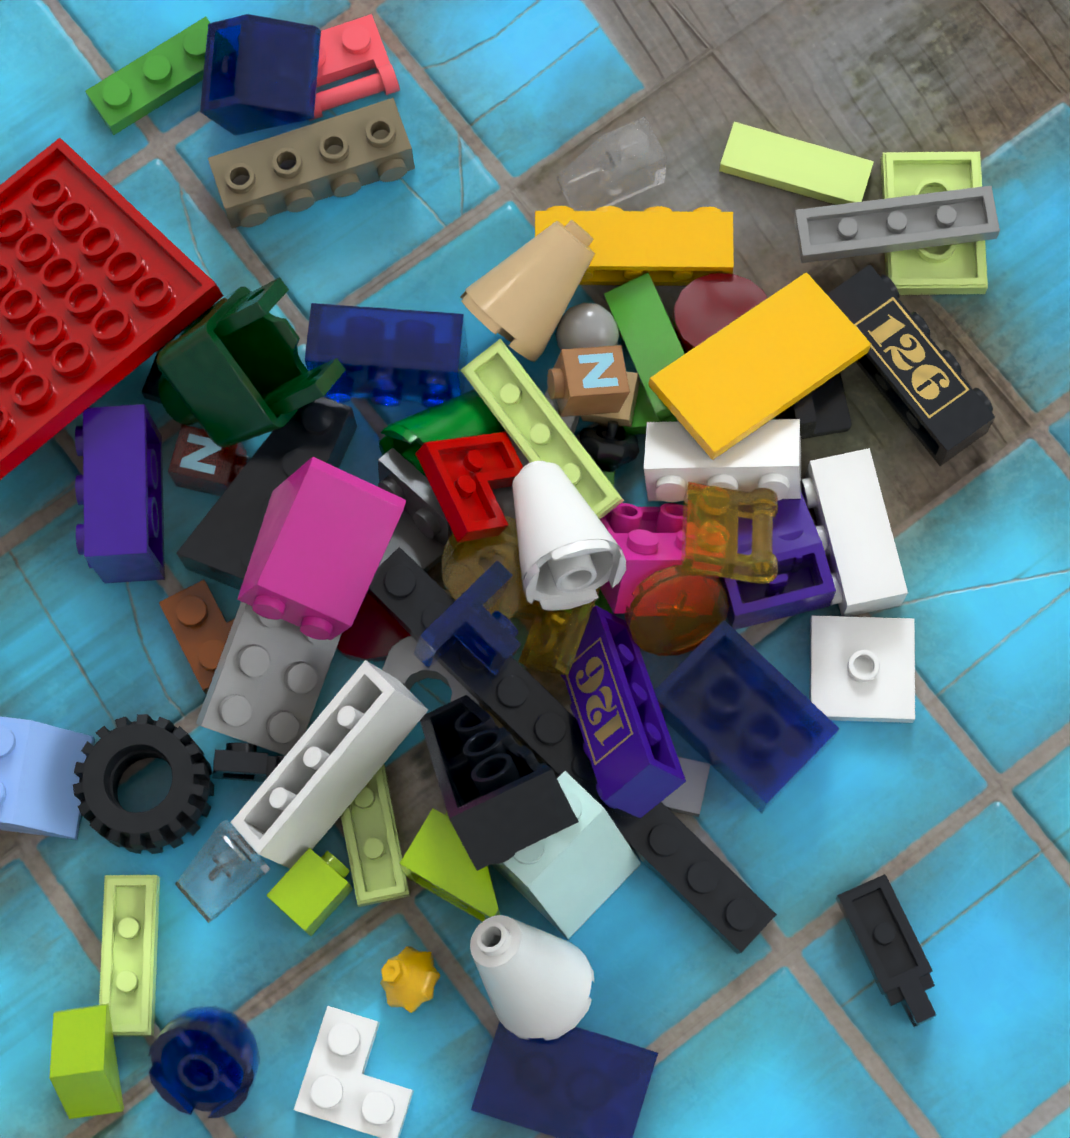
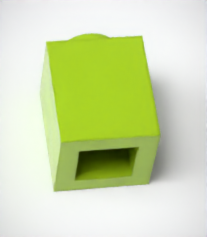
[266,848,353,936]

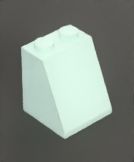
[493,771,641,940]

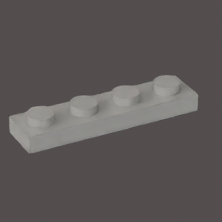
[794,186,1000,263]

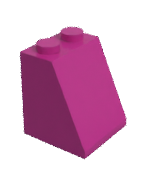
[237,457,406,640]

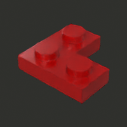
[415,432,523,543]

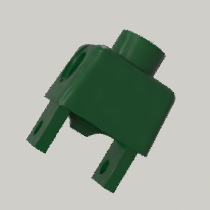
[156,277,346,448]

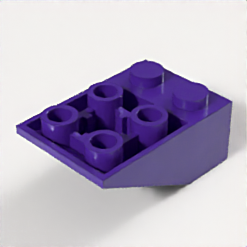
[695,493,836,631]

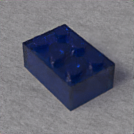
[305,303,468,408]
[654,620,840,813]

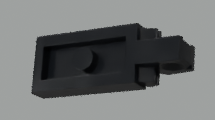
[836,874,936,1027]

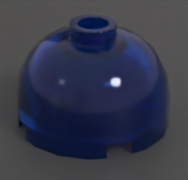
[148,1006,260,1118]

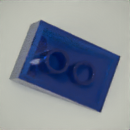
[471,1020,658,1138]

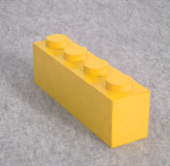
[535,206,734,286]

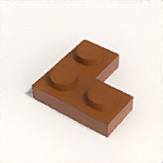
[159,579,235,694]

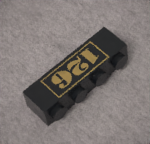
[827,264,995,466]

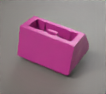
[599,503,723,614]

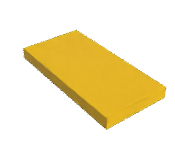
[648,272,871,460]

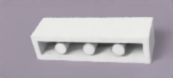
[230,660,429,869]

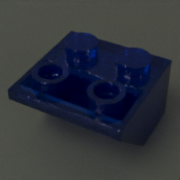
[200,14,321,136]

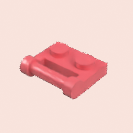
[282,14,400,121]

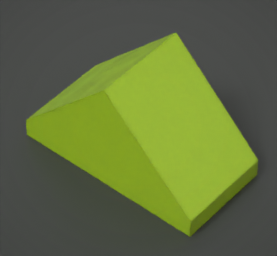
[49,1003,124,1119]

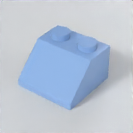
[0,716,95,840]

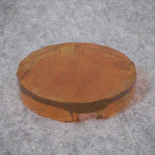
[624,565,729,656]

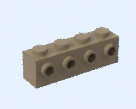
[208,98,415,229]

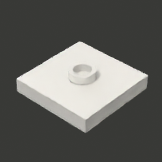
[809,616,915,723]

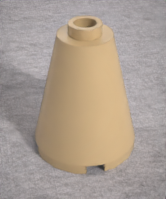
[460,220,595,362]

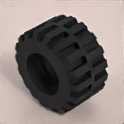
[73,714,214,854]

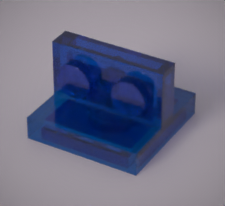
[414,560,521,677]

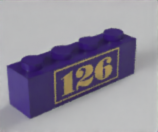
[553,605,686,818]

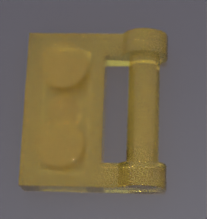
[681,482,778,584]

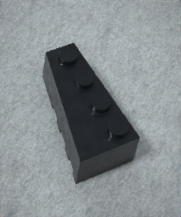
[176,397,357,590]
[420,695,579,871]

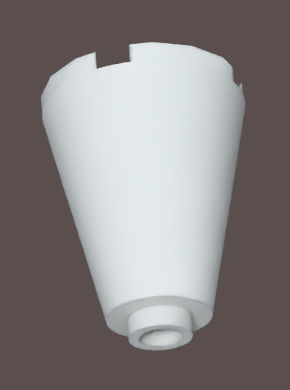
[512,461,626,611]
[470,915,595,1041]

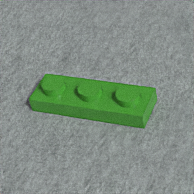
[85,16,234,135]

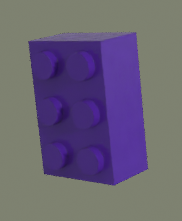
[75,404,165,583]

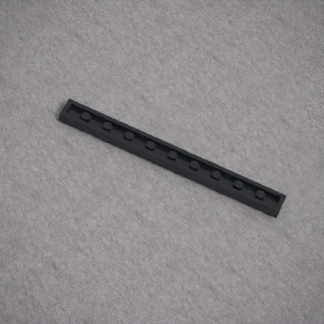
[367,547,777,954]

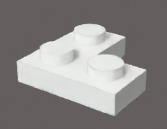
[294,1006,414,1138]

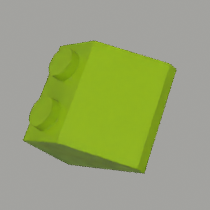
[399,808,500,922]

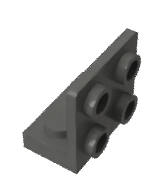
[378,448,463,572]

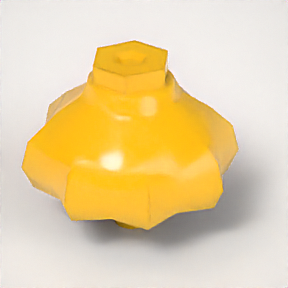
[380,946,440,1013]

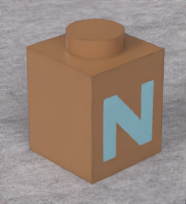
[547,345,630,417]

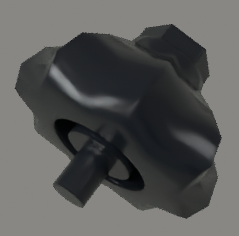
[580,420,640,475]

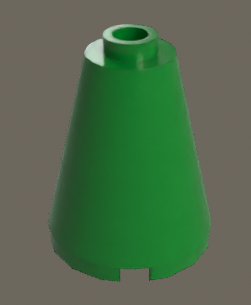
[379,389,509,478]

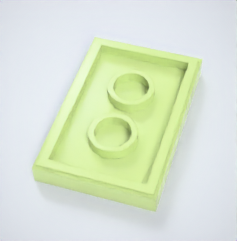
[881,151,988,295]

